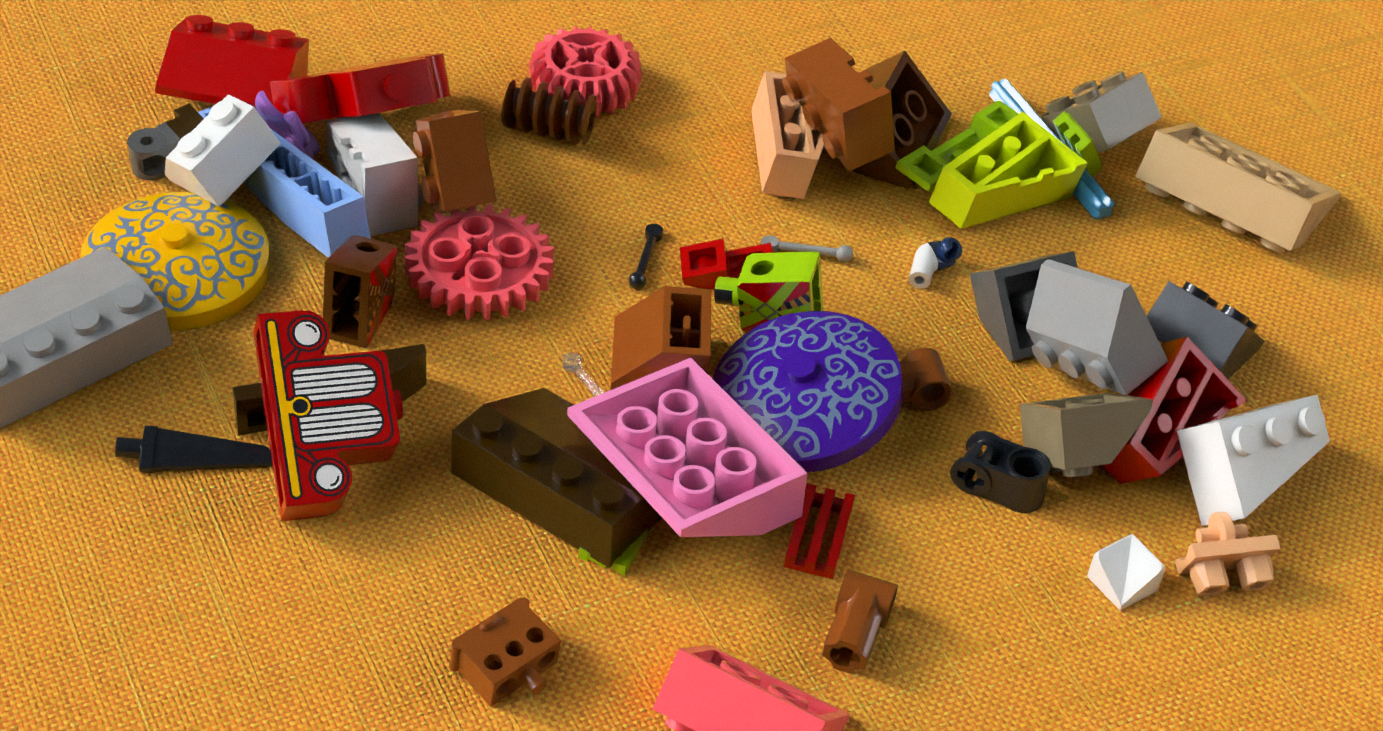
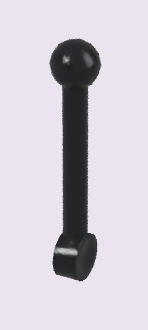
[629,224,663,289]

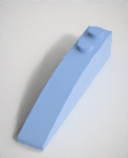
[198,107,371,258]

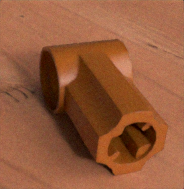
[899,348,953,411]
[822,569,898,674]

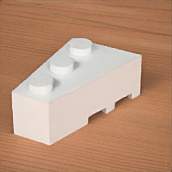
[326,113,424,236]

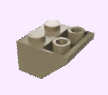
[1040,71,1162,153]

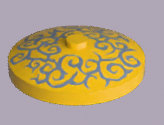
[80,192,270,331]

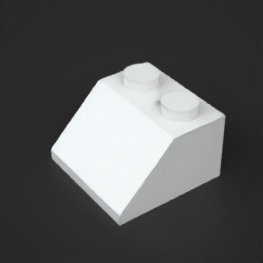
[165,95,281,207]

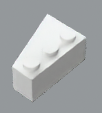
[1177,394,1330,526]

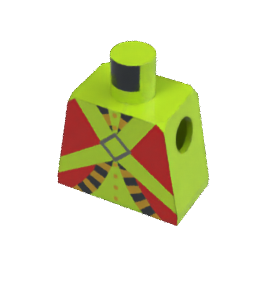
[714,251,823,333]

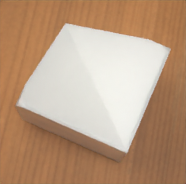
[1087,534,1165,610]

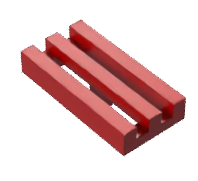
[784,483,855,579]

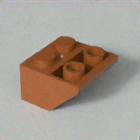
[610,286,712,390]

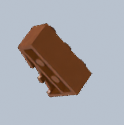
[782,38,895,172]

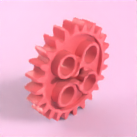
[405,204,554,320]

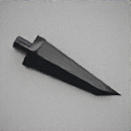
[115,425,273,473]

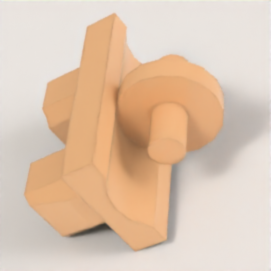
[1175,511,1281,596]

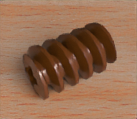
[501,77,597,146]

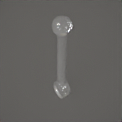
[563,352,604,396]

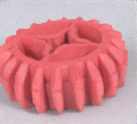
[529,26,642,118]

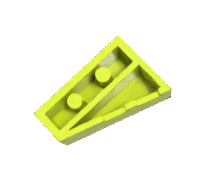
[929,111,1088,229]

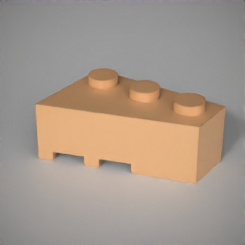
[751,71,824,199]

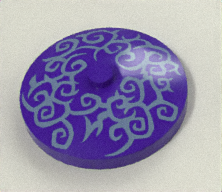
[712,311,903,473]

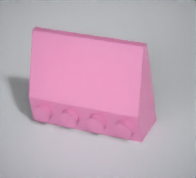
[567,358,807,537]

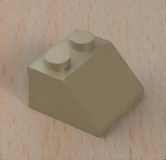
[1020,393,1152,477]

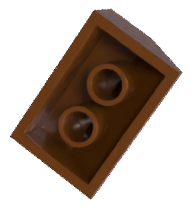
[851,51,952,189]

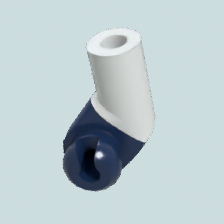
[908,237,962,289]

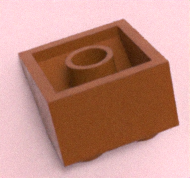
[413,110,497,212]

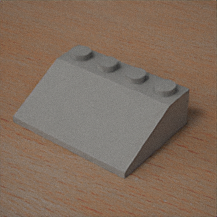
[0,247,173,429]

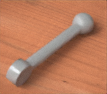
[761,235,854,263]

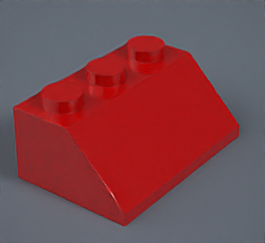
[155,15,309,109]

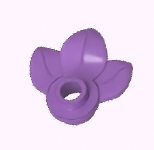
[255,91,320,160]

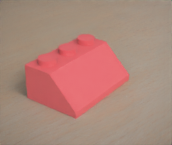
[652,645,850,731]

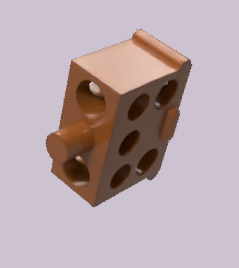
[449,598,561,707]

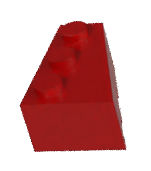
[1102,336,1247,484]

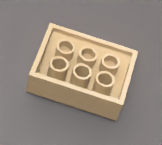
[1135,123,1342,253]

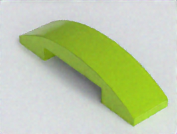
[895,100,1019,193]

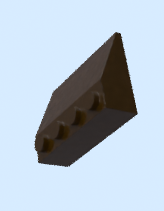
[451,388,662,568]

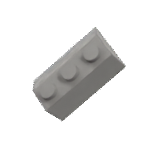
[1026,259,1168,395]

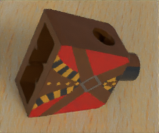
[323,235,397,348]

